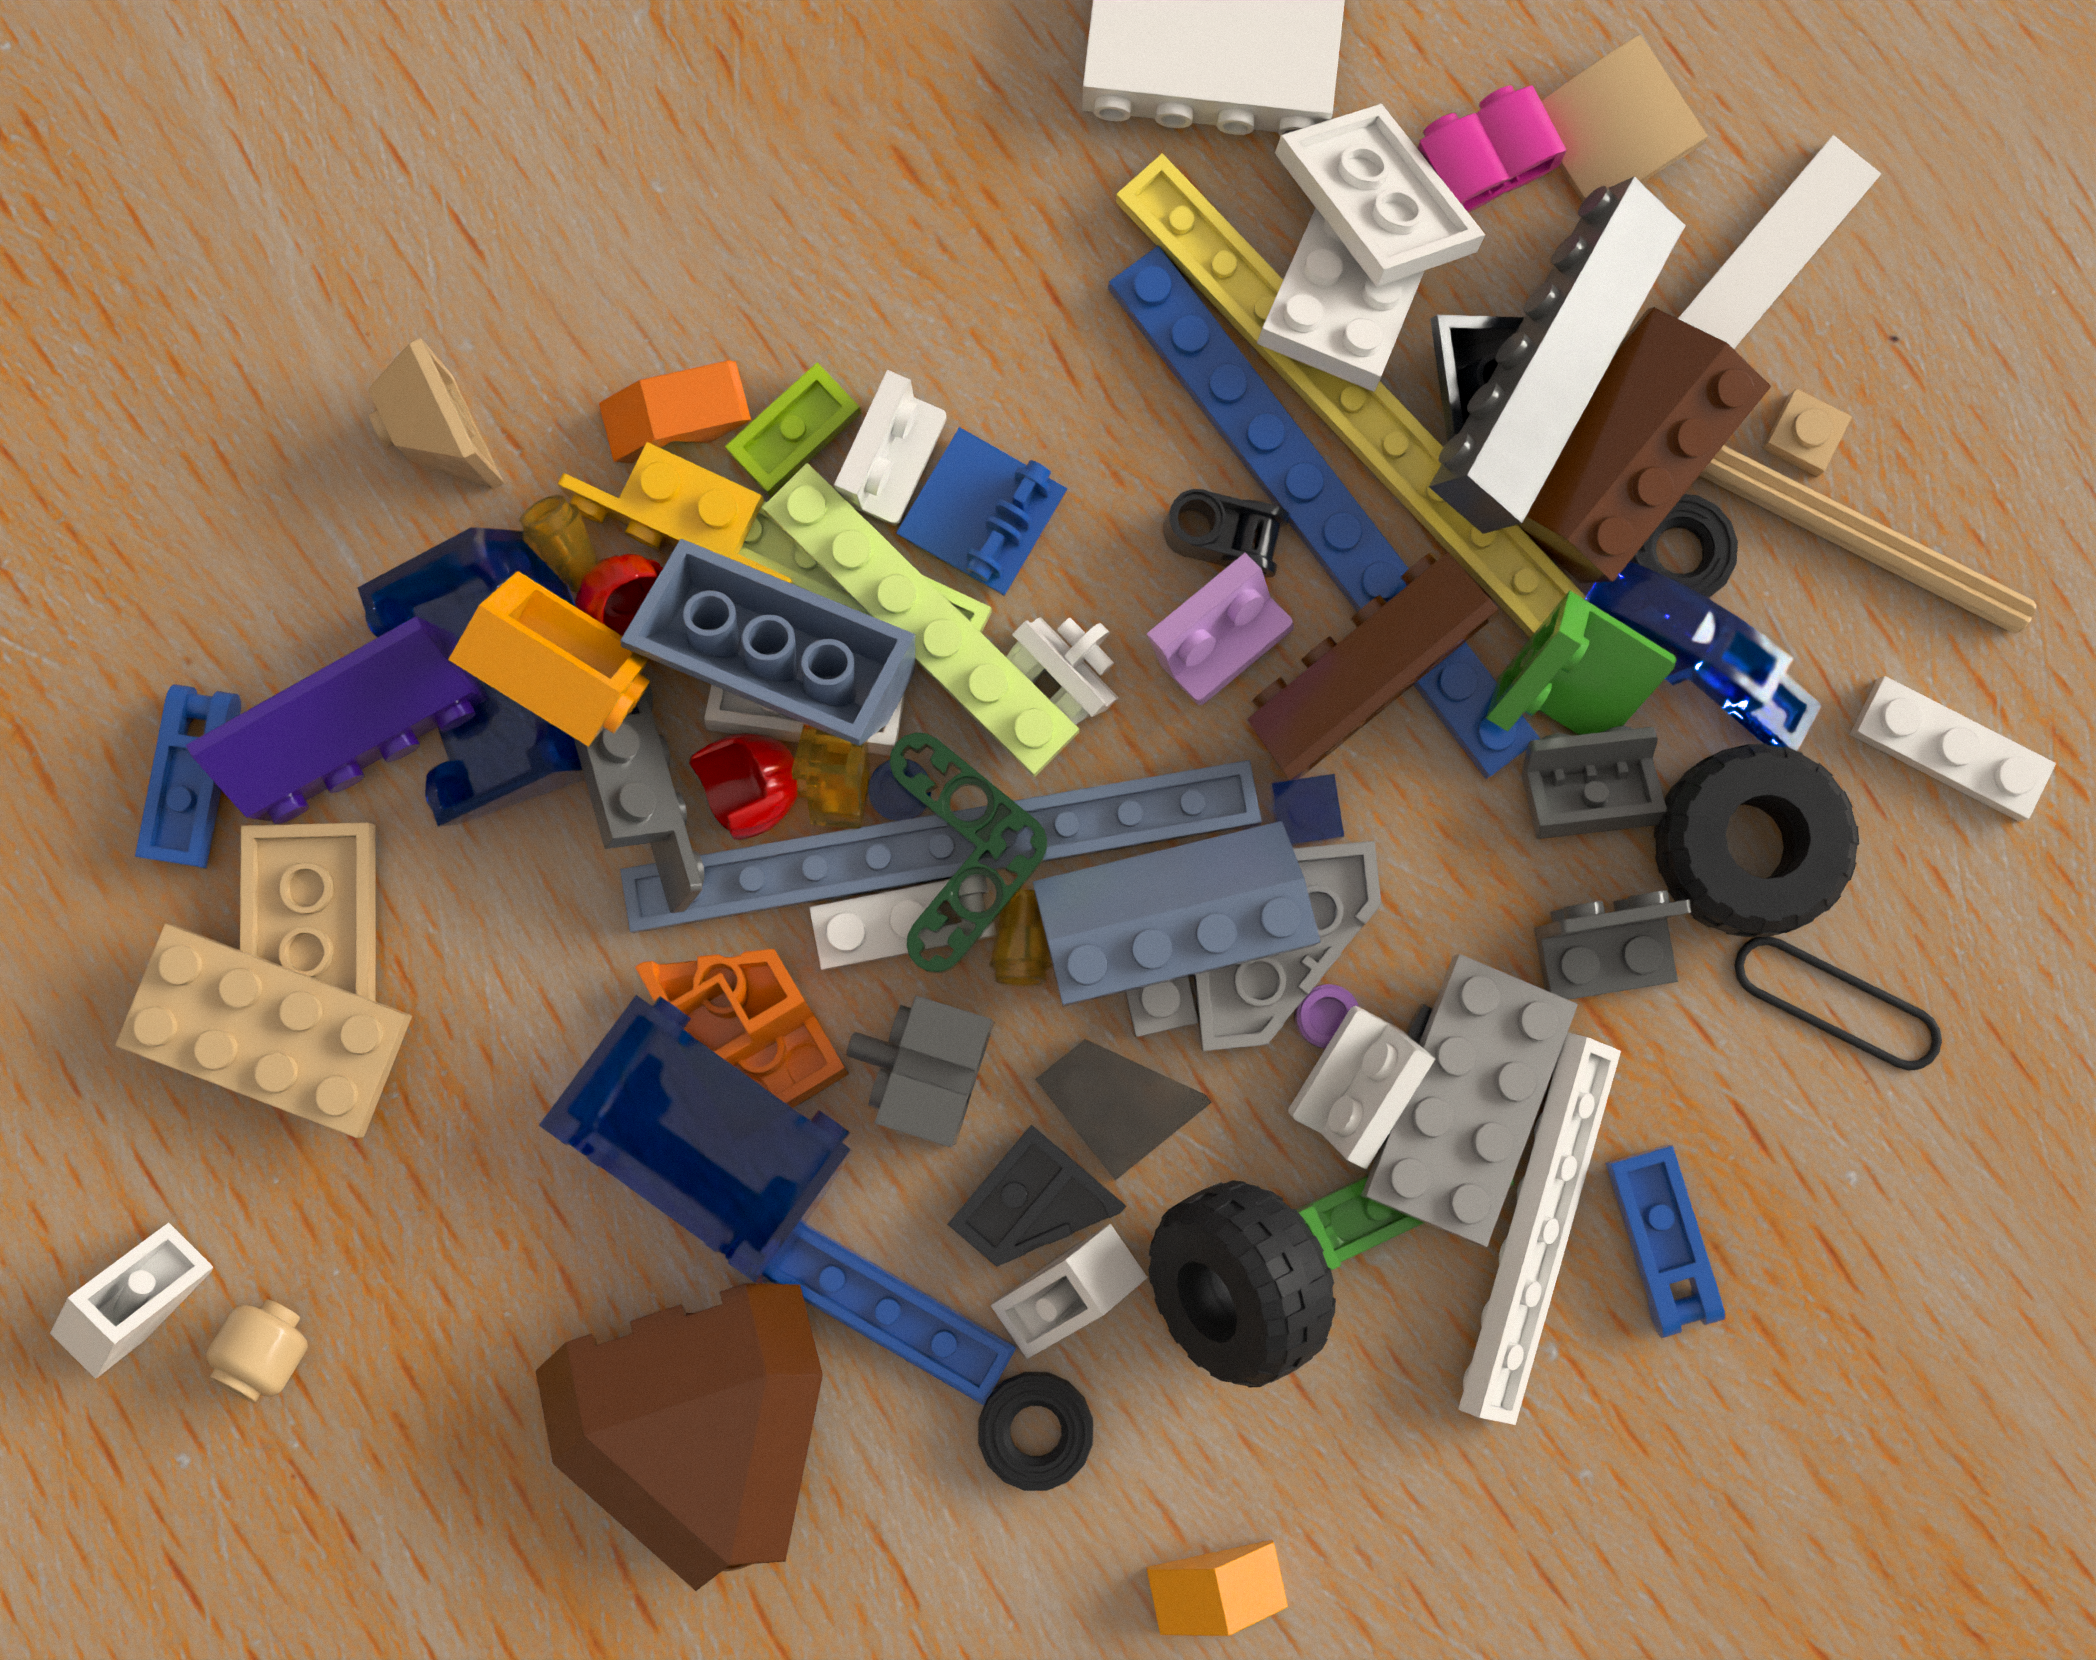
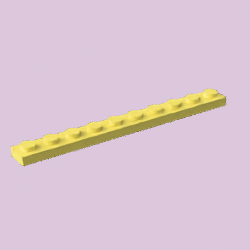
[1116,153,1593,638]

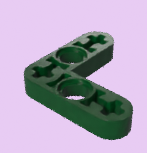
[890,732,1047,973]

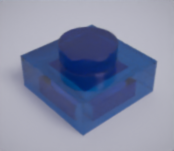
[1270,774,1344,846]

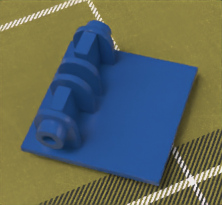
[896,427,1067,596]

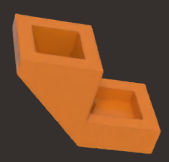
[599,360,751,463]

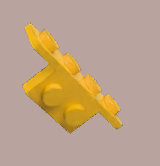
[557,442,794,584]

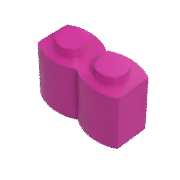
[1417,85,1567,213]

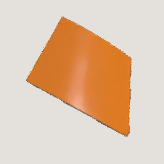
[635,949,849,1140]

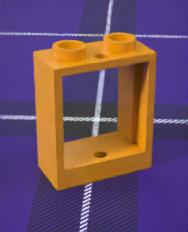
[448,571,650,747]

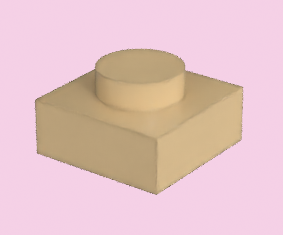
[1762,388,1852,477]

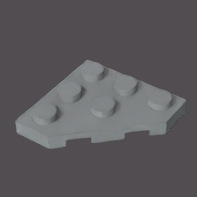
[1194,841,1381,1051]

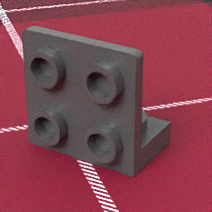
[1534,890,1692,1000]

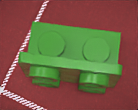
[1486,590,1676,735]

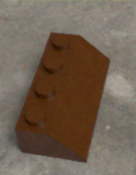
[1518,307,1771,583]
[1247,552,1499,780]

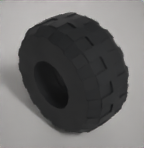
[1654,743,1859,937]
[1148,1180,1336,1388]

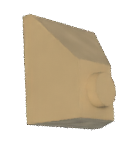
[368,338,504,489]

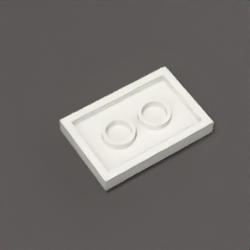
[1275,104,1485,287]
[1257,208,1424,392]

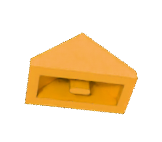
[1146,1539,1288,1636]

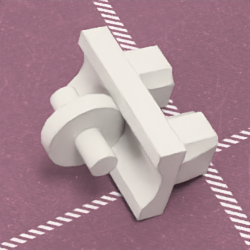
[1006,617,1119,725]

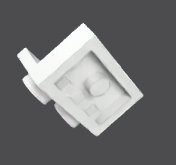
[834,370,947,525]
[1288,1006,1435,1169]

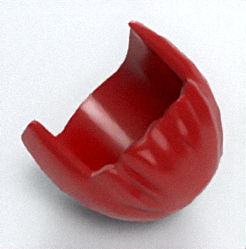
[575,554,664,660]
[689,733,799,840]

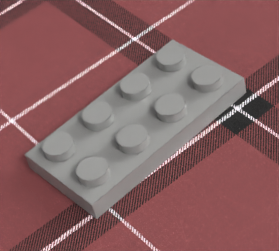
[1361,954,1578,1247]

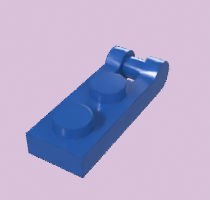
[135,684,241,869]
[1605,1145,1725,1338]

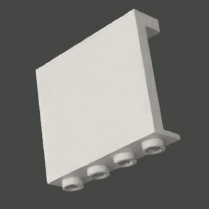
[1082,0,1345,137]

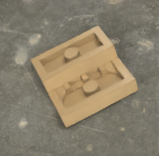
[1541,34,1708,202]

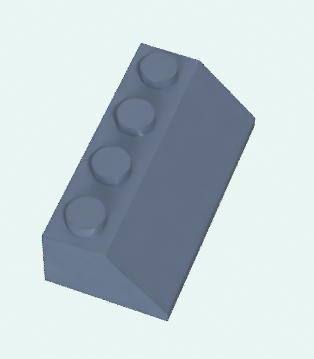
[620,539,915,746]
[1032,821,1321,1007]

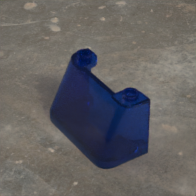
[357,527,585,827]
[539,995,853,1284]

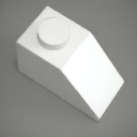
[50,1222,213,1379]
[990,1224,1148,1359]

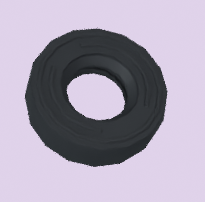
[1624,494,1738,608]
[978,1372,1093,1491]

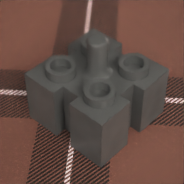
[846,995,995,1148]

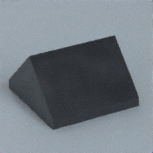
[1430,315,1524,442]

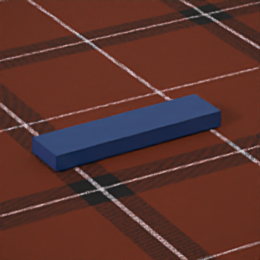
[760,1217,1016,1405]

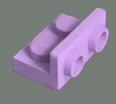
[1147,553,1294,705]

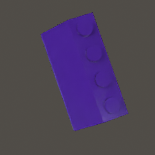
[186,616,489,824]

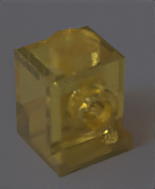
[792,724,871,829]

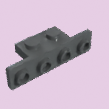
[573,683,704,913]

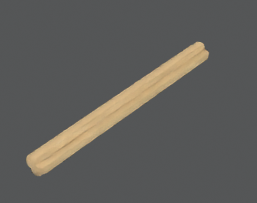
[1699,445,2036,633]

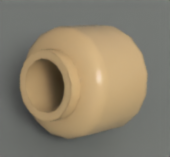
[206,1299,308,1403]

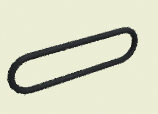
[1734,936,1942,1071]

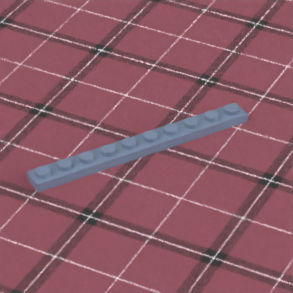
[620,760,1262,933]

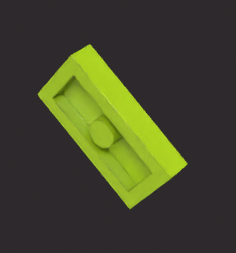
[725,362,862,497]

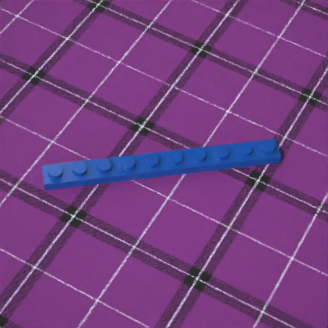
[1108,246,1540,779]

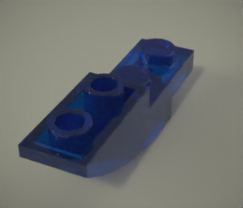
[1585,562,1822,751]

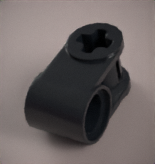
[1163,489,1290,578]

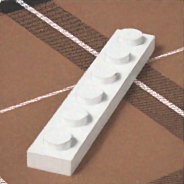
[1458,1032,1621,1425]

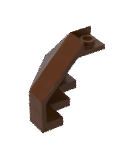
[535,1283,823,1591]

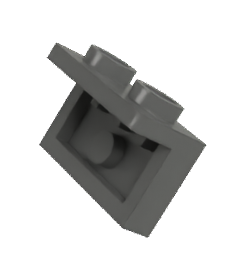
[1521,726,1667,839]

